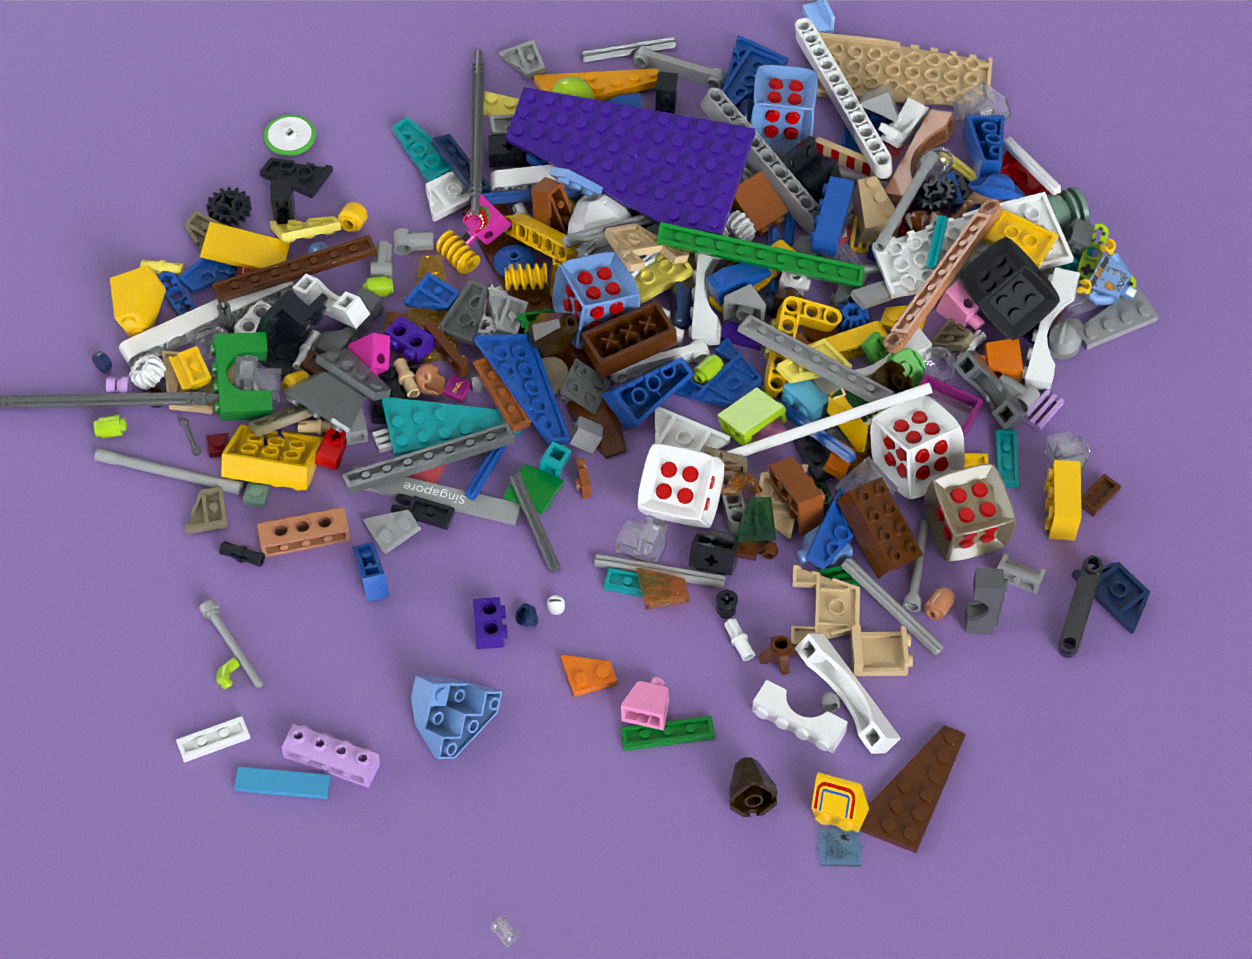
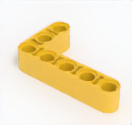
[504,213,581,297]
[762,296,842,398]

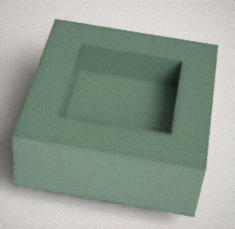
[243,482,270,509]

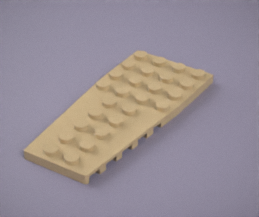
[817,32,993,107]

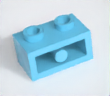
[781,380,829,422]

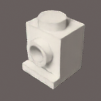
[779,272,811,296]

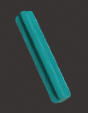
[926,215,948,270]

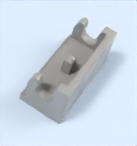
[997,552,1047,595]

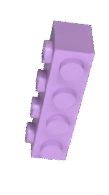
[281,724,380,788]

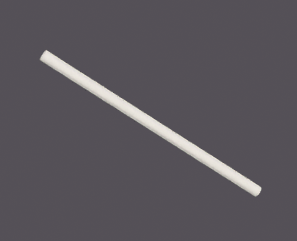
[726,383,933,457]

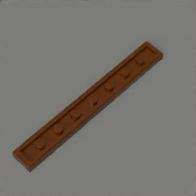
[211,235,377,303]

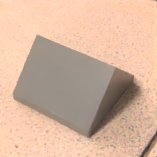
[860,84,898,122]
[722,284,766,324]

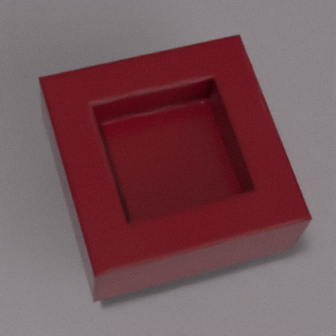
[207,433,230,458]

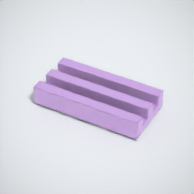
[1024,389,1065,432]

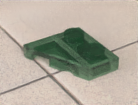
[735,497,777,543]

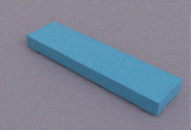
[234,767,331,800]

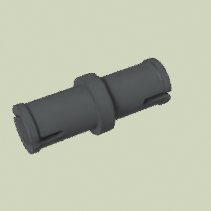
[217,301,235,334]

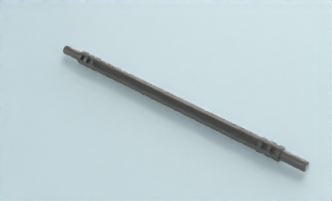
[469,49,484,216]
[0,392,219,408]

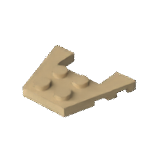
[604,223,689,272]
[162,350,245,414]
[791,565,860,645]

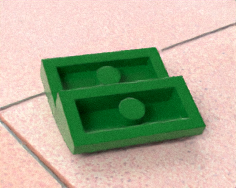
[503,464,564,514]

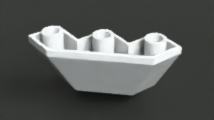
[567,194,632,251]

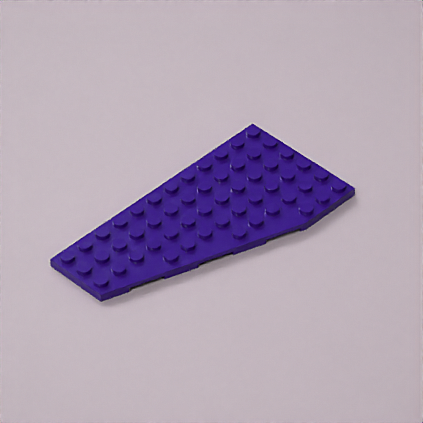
[506,87,756,236]

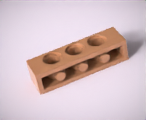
[257,507,351,557]

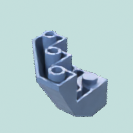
[411,675,503,759]

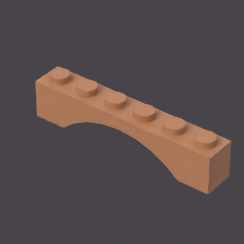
[884,109,956,211]

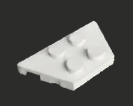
[426,171,491,222]
[655,407,731,452]

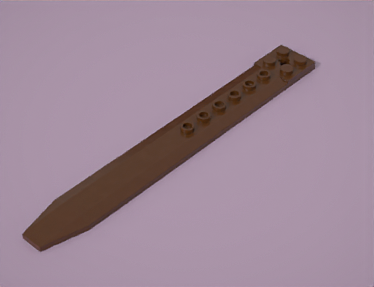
[463,203,626,459]

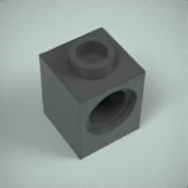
[1064,218,1095,254]

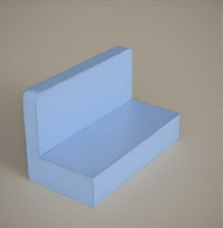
[802,0,835,34]

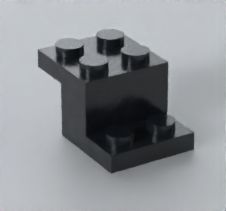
[781,136,842,205]
[256,290,329,343]

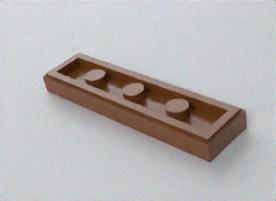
[472,357,531,433]

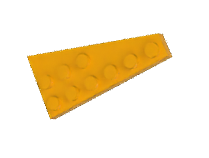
[534,68,660,101]

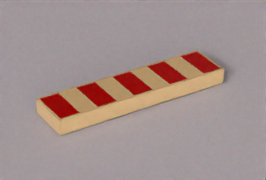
[816,137,889,182]

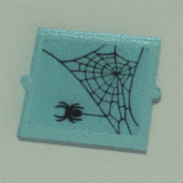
[817,828,863,867]

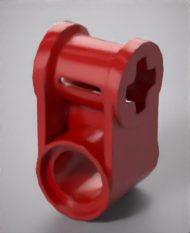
[315,428,346,471]

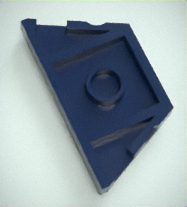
[1072,562,1150,634]

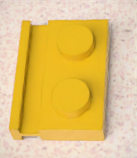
[168,346,213,392]

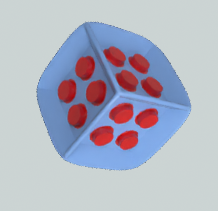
[751,65,818,153]
[552,252,640,348]

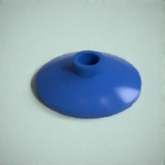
[494,245,535,277]

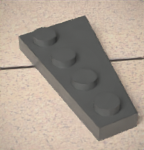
[316,348,391,401]

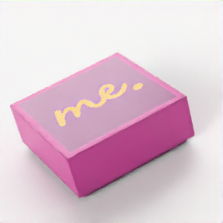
[443,376,472,403]

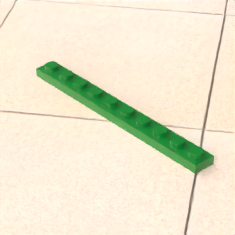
[656,222,865,288]

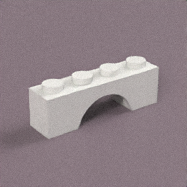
[292,274,370,329]
[752,680,848,753]

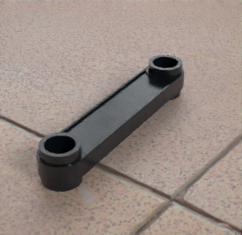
[1058,555,1103,658]

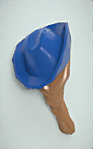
[950,173,1026,220]

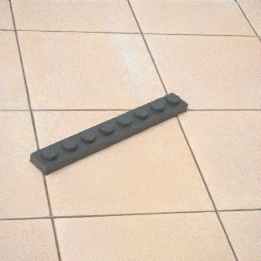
[342,423,515,494]

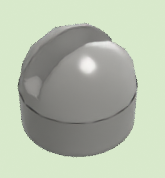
[821,692,840,712]

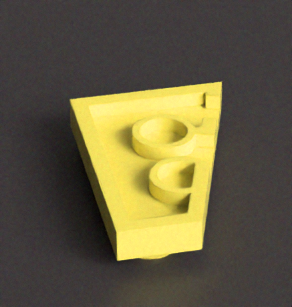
[269,216,341,243]
[776,338,852,384]

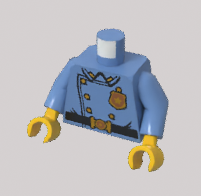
[1076,239,1138,305]

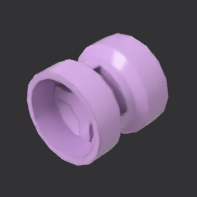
[106,377,131,394]

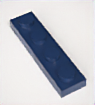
[431,134,491,193]

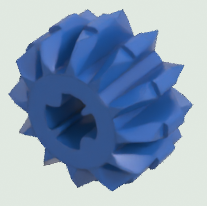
[836,301,870,333]

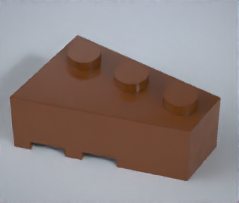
[531,177,573,235]
[769,456,825,536]

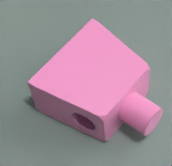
[936,280,985,330]
[621,677,669,730]

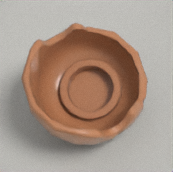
[415,363,446,396]

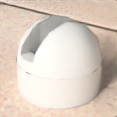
[547,595,565,615]

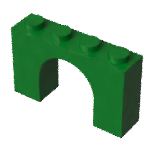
[210,332,273,421]

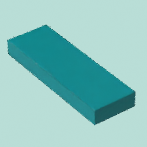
[995,429,1019,489]
[603,567,674,603]

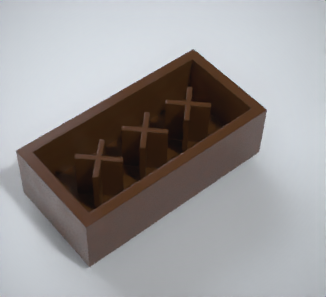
[581,300,677,379]
[836,477,923,579]

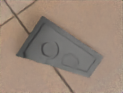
[439,279,489,346]

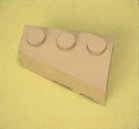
[853,176,902,244]

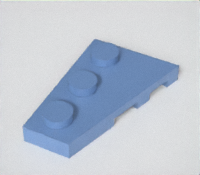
[550,167,603,197]

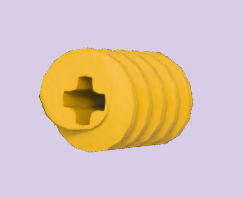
[436,230,481,275]
[505,263,548,291]

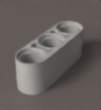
[719,471,748,535]

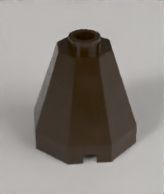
[528,313,579,356]
[869,360,913,394]
[729,757,777,817]

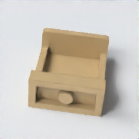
[850,625,913,676]

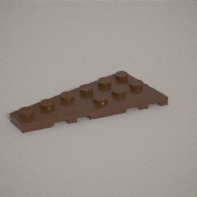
[859,725,966,854]

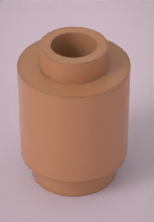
[924,587,955,620]

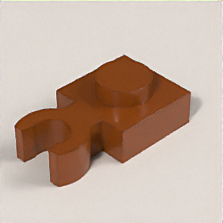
[575,457,591,499]

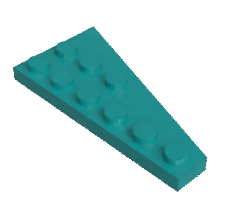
[381,397,521,457]

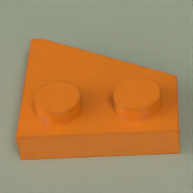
[561,655,617,697]

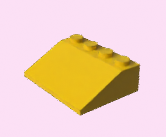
[221,424,324,491]

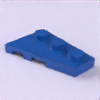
[178,258,252,294]

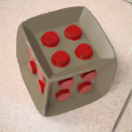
[924,464,1016,562]

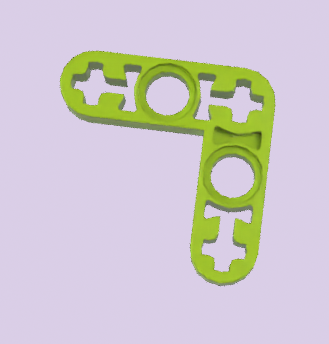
[1077,224,1136,288]

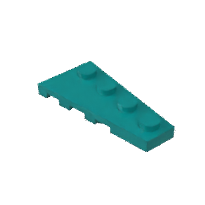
[392,116,452,183]

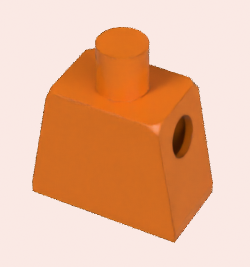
[980,338,1023,383]

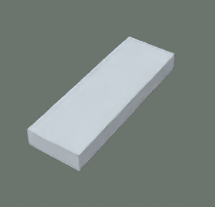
[176,716,250,762]

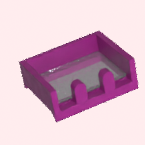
[918,374,984,438]

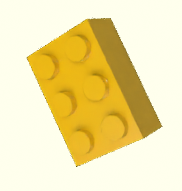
[1044,460,1082,541]

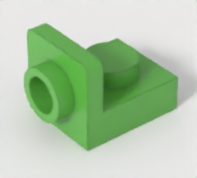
[861,332,889,365]

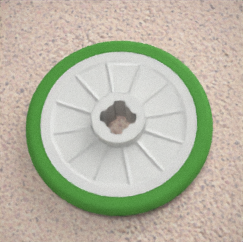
[264,115,316,156]

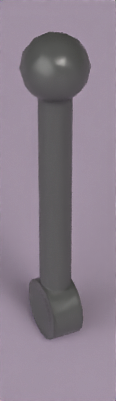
[180,418,201,456]

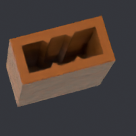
[732,171,789,236]

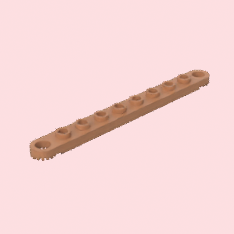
[883,199,1002,353]

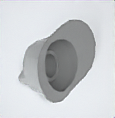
[1048,318,1084,360]

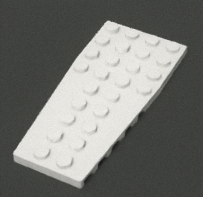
[872,192,1074,298]

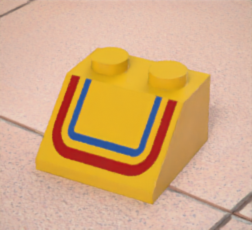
[811,772,869,832]

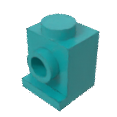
[539,441,572,478]

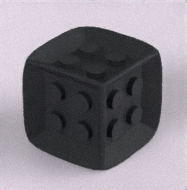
[960,237,1060,340]

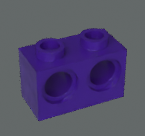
[384,315,434,365]
[473,597,508,649]

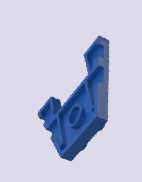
[674,338,764,408]

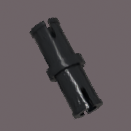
[219,541,265,567]

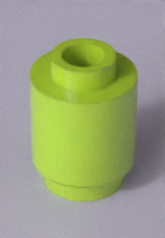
[363,276,394,297]
[693,354,724,385]
[93,414,127,439]

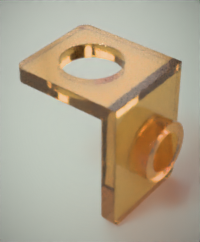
[721,472,763,496]

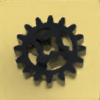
[913,175,958,214]
[206,187,252,227]

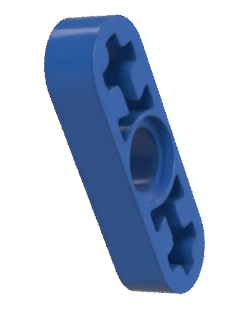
[158,272,195,317]

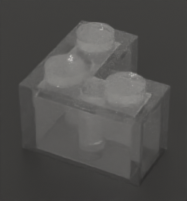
[953,82,1012,125]
[234,355,284,402]
[1043,431,1090,477]
[835,456,898,496]
[616,516,668,564]

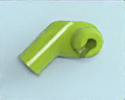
[216,657,240,689]

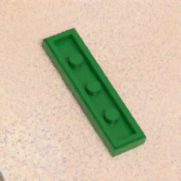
[620,716,715,751]

